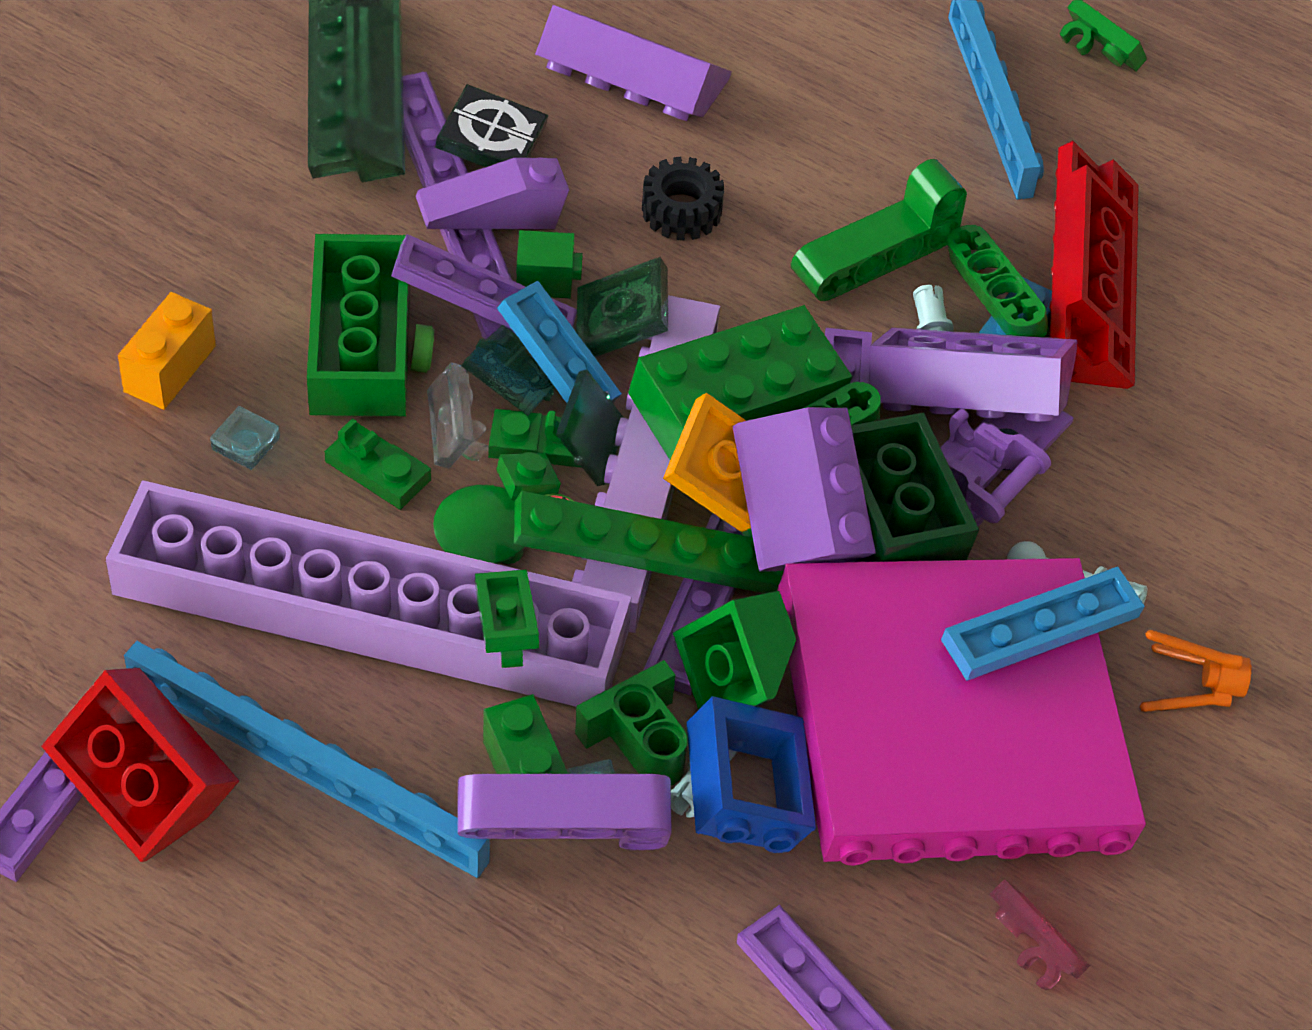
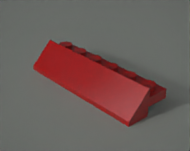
[1048,140,1139,389]

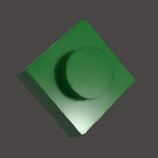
[496,452,561,501]

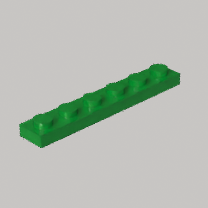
[514,491,784,593]

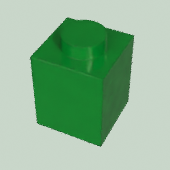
[516,230,583,299]

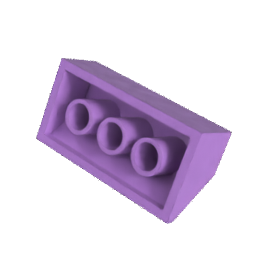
[535,5,732,121]
[869,328,1077,422]

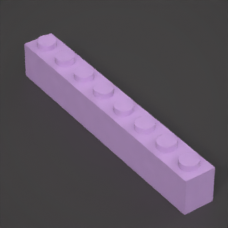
[572,295,720,633]

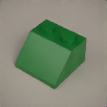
[673,591,796,710]

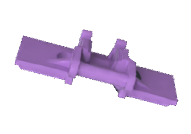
[940,409,1073,526]

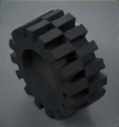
[642,157,724,241]

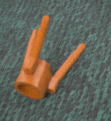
[1140,630,1252,712]

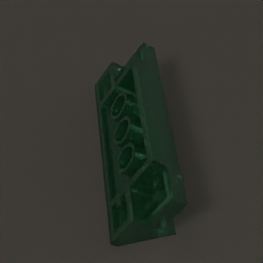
[308,0,405,183]

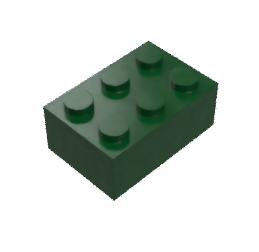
[851,413,979,562]

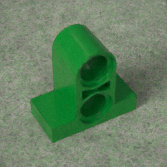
[575,660,687,785]

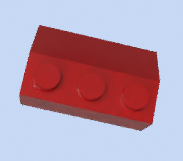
[41,668,240,862]

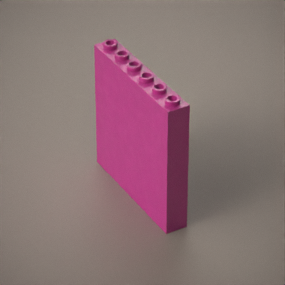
[777,558,1146,866]

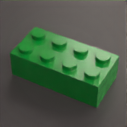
[307,234,410,416]
[628,305,853,460]

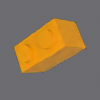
[118,292,216,410]

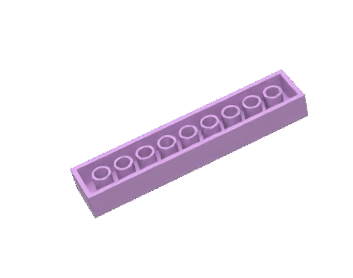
[106,480,632,707]

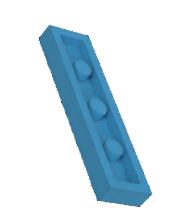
[941,566,1145,681]

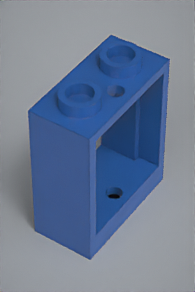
[686,696,816,853]

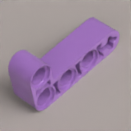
[458,774,672,850]

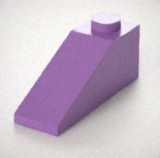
[416,157,569,229]

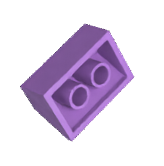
[732,407,876,572]

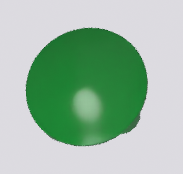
[433,485,525,564]

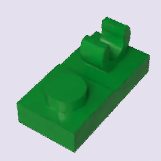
[1060,0,1147,72]
[488,409,590,468]
[324,418,431,510]
[475,569,539,668]

